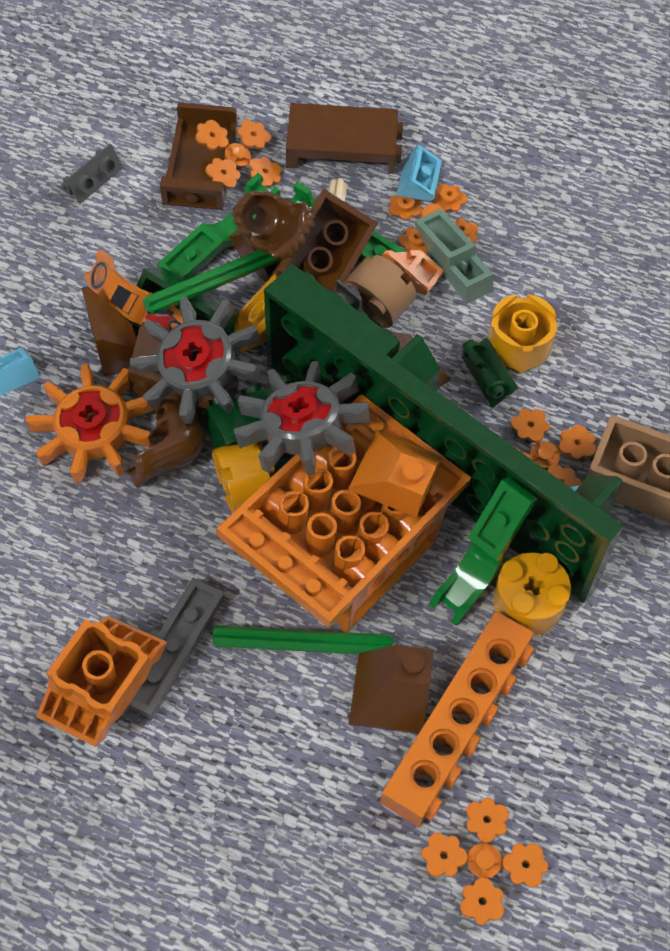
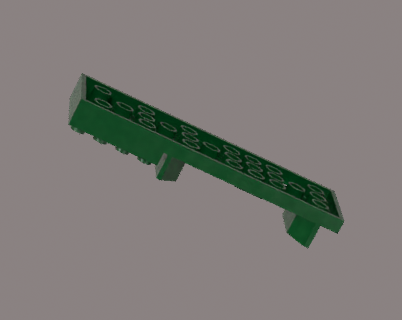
[264,264,623,603]

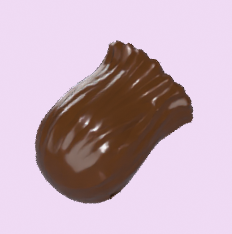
[232,191,315,260]
[128,399,206,488]

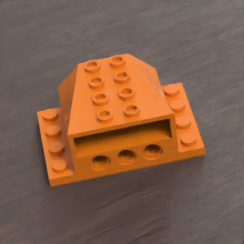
[216,394,471,633]

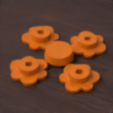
[195,120,281,189]
[388,184,478,255]
[510,409,596,487]
[421,797,548,925]

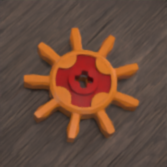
[26,363,155,483]

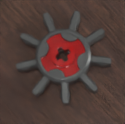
[130,297,261,424]
[233,361,371,475]

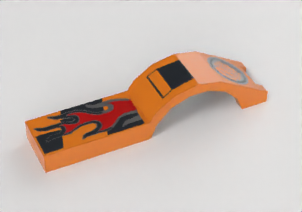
[84,250,183,331]

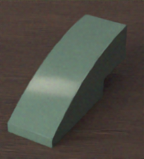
[415,209,494,304]

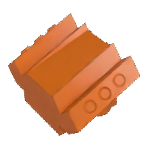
[36,616,167,747]

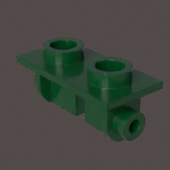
[461,337,519,408]

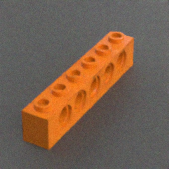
[380,611,535,828]

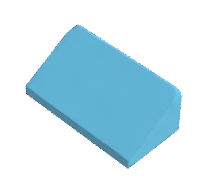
[397,145,442,201]
[0,348,40,396]

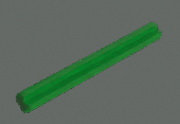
[142,251,281,314]
[212,625,393,654]

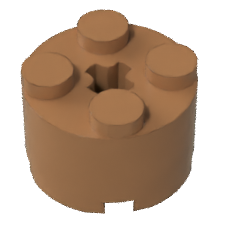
[343,255,417,329]

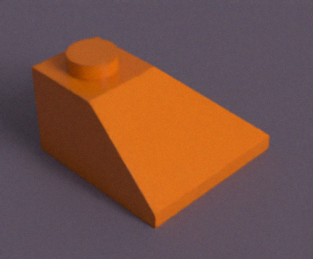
[349,431,443,518]

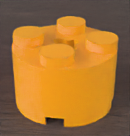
[488,294,557,372]
[212,441,275,513]
[493,553,571,635]

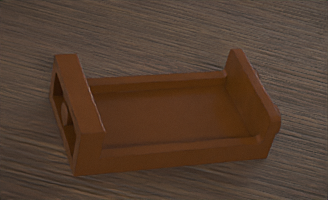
[160,102,238,210]
[286,103,403,174]

